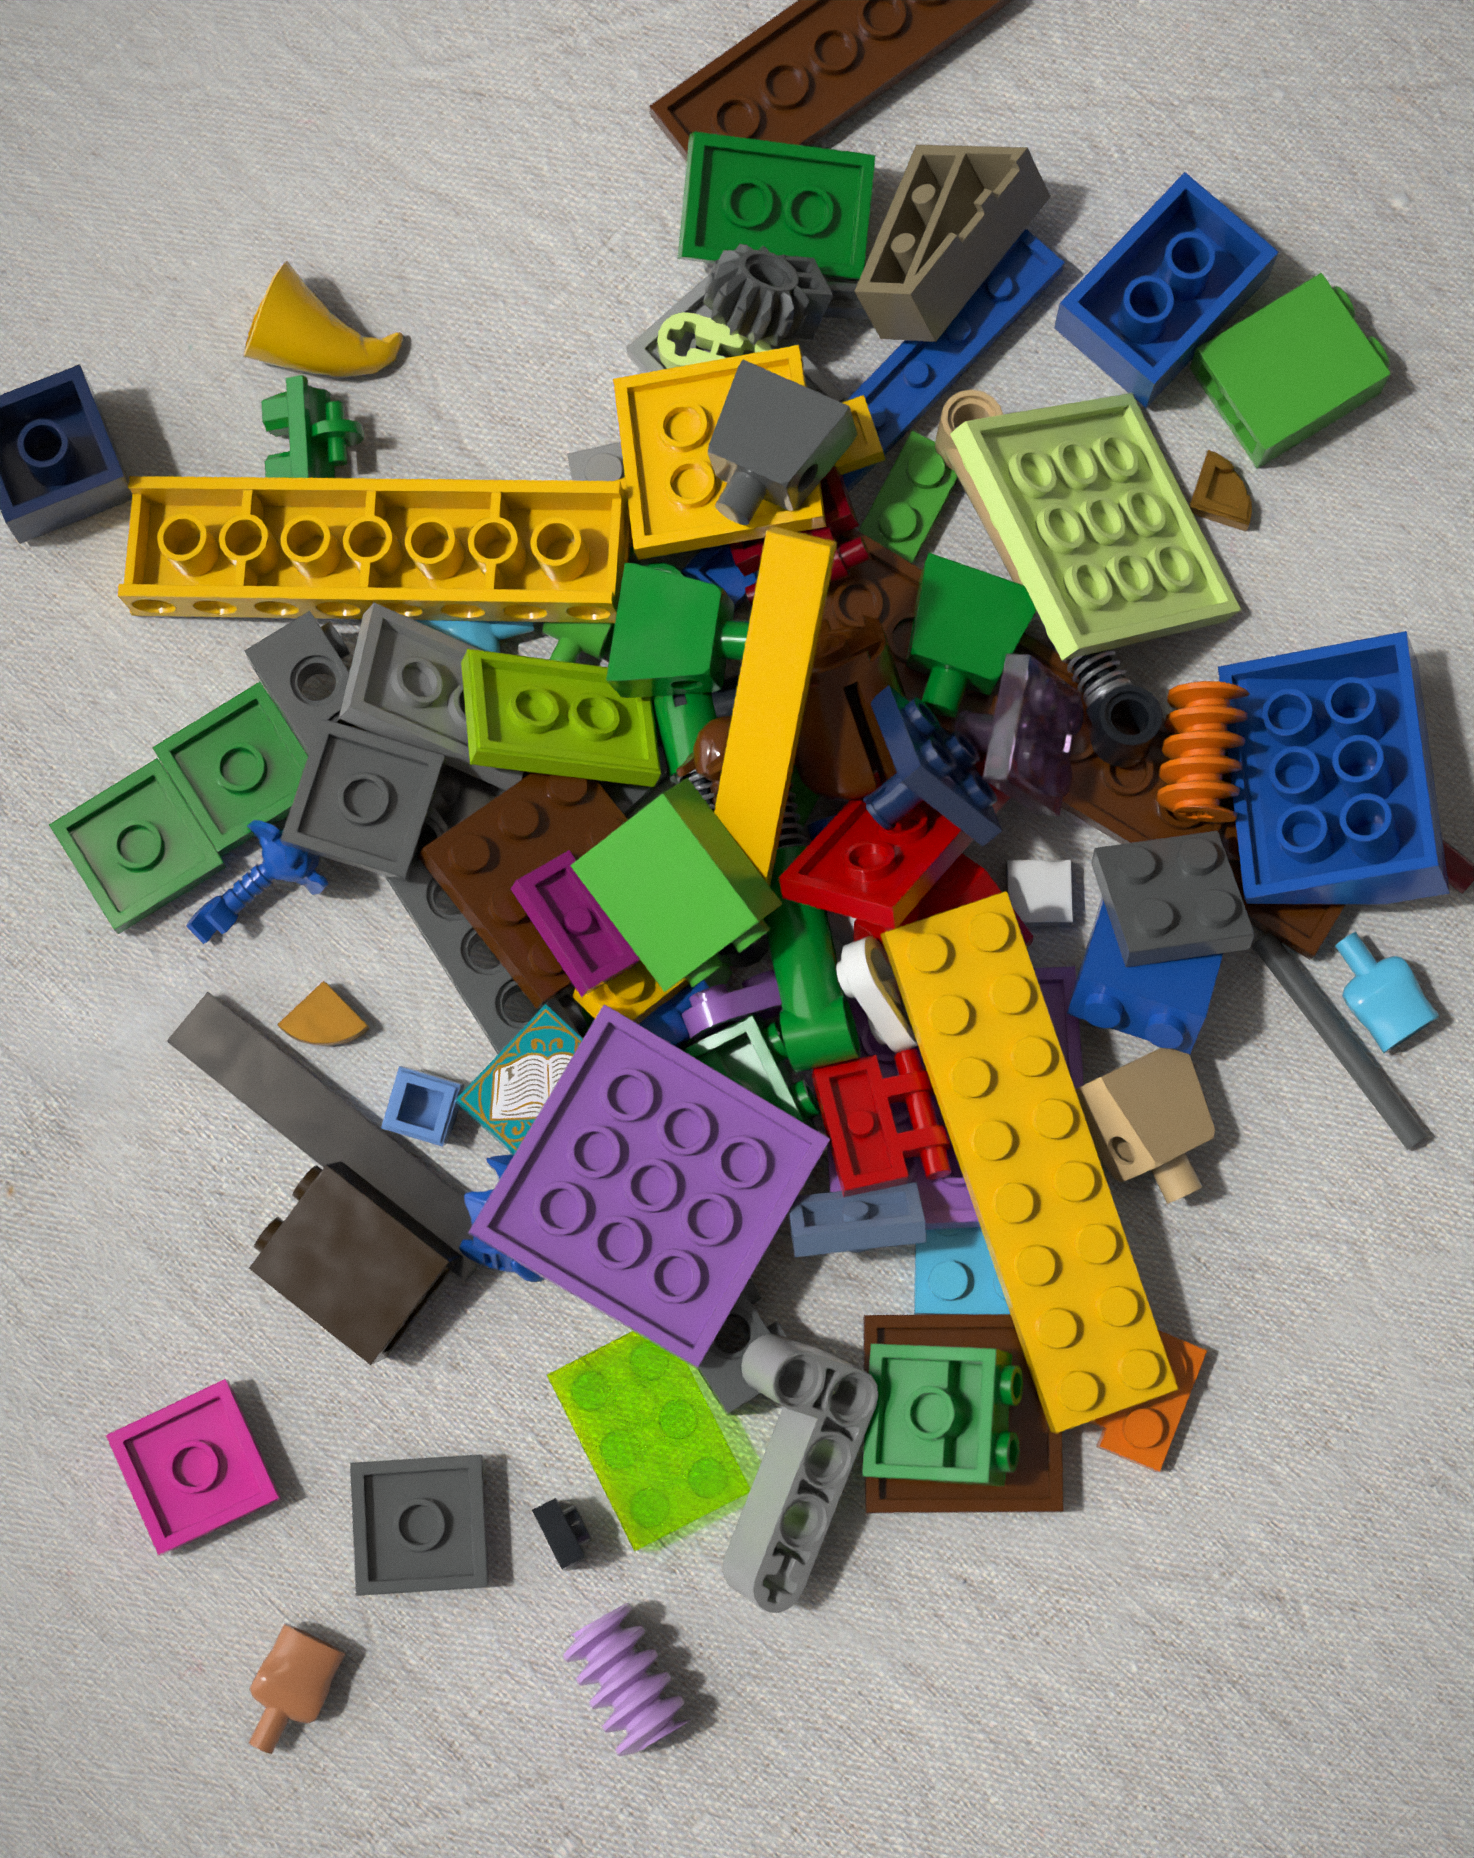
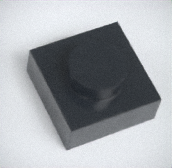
[532,1498,592,1571]

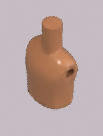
[248,1623,346,1754]

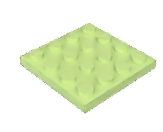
[950,393,1241,661]

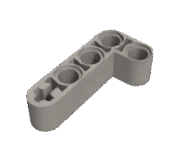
[722,1334,878,1613]

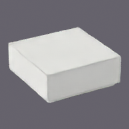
[1006,860,1073,927]

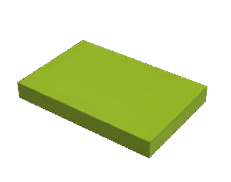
[461,649,661,787]

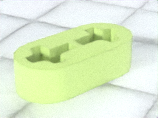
[657,312,772,369]

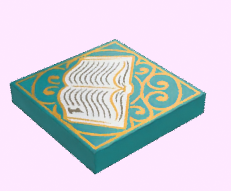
[455,1004,583,1156]

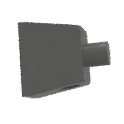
[708,360,857,525]

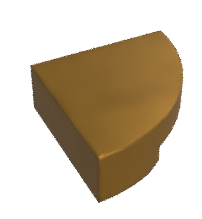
[1189,450,1252,532]
[277,981,369,1046]

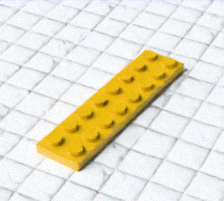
[880,891,1178,1433]

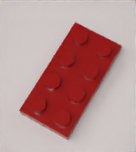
[779,753,1022,929]

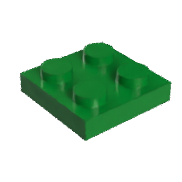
[152,681,308,857]
[49,758,227,934]

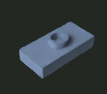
[788,1182,926,1257]

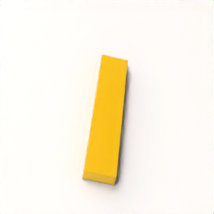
[714,526,837,887]

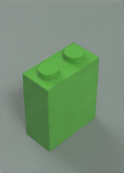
[1189,272,1391,469]
[570,778,782,992]

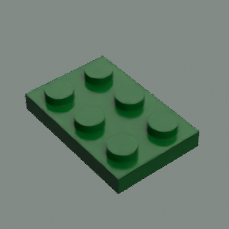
[677,131,876,281]

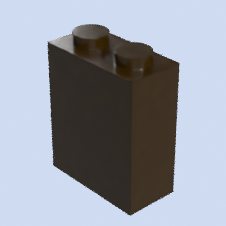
[249,1161,462,1365]

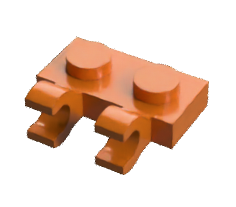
[1087,1330,1207,1472]

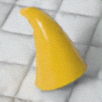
[243,261,403,377]

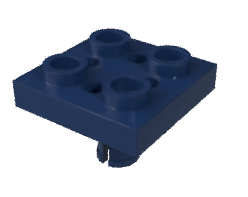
[863,685,1003,847]

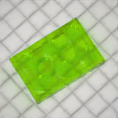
[547,1331,751,1552]

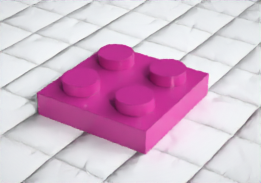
[106,1379,281,1556]

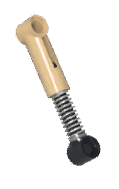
[935,389,1163,767]

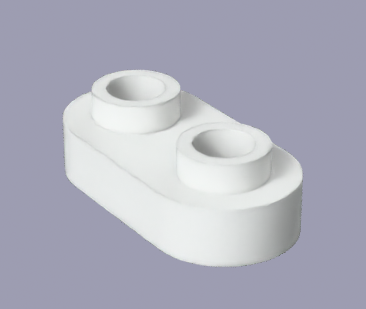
[836,936,918,1053]

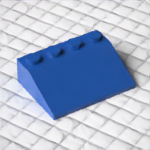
[1218,631,1450,904]

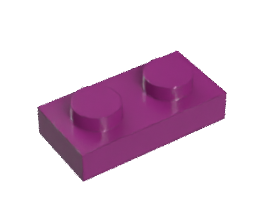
[510,850,640,997]

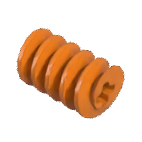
[1156,681,1250,822]

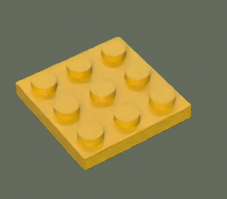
[613,345,826,560]

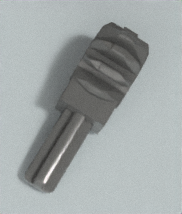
[703,244,870,346]

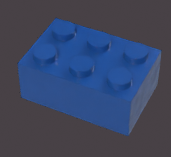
[1054,172,1279,408]

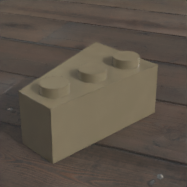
[854,145,1051,342]

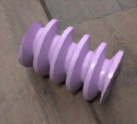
[563,1602,693,1756]

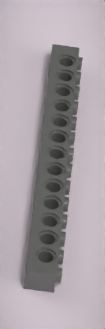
[244,611,788,1415]

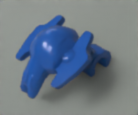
[186,820,329,944]

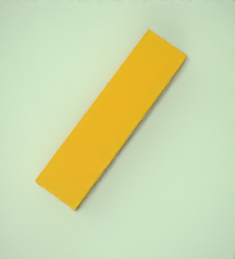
[117,476,631,623]

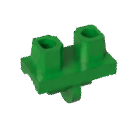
[261,375,364,478]

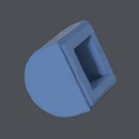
[381,1066,464,1147]

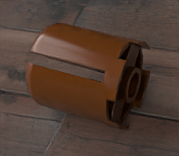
[794,615,907,800]

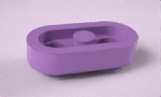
[682,970,783,1040]

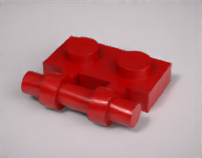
[812,1049,952,1197]

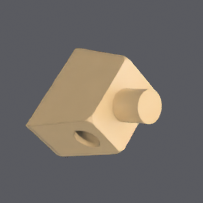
[1075,1048,1215,1204]

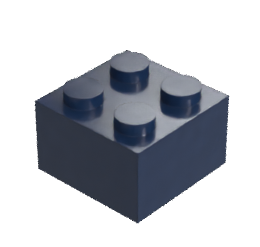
[0,364,133,544]

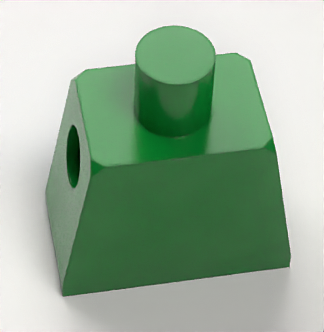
[906,553,1037,717]
[606,563,749,698]

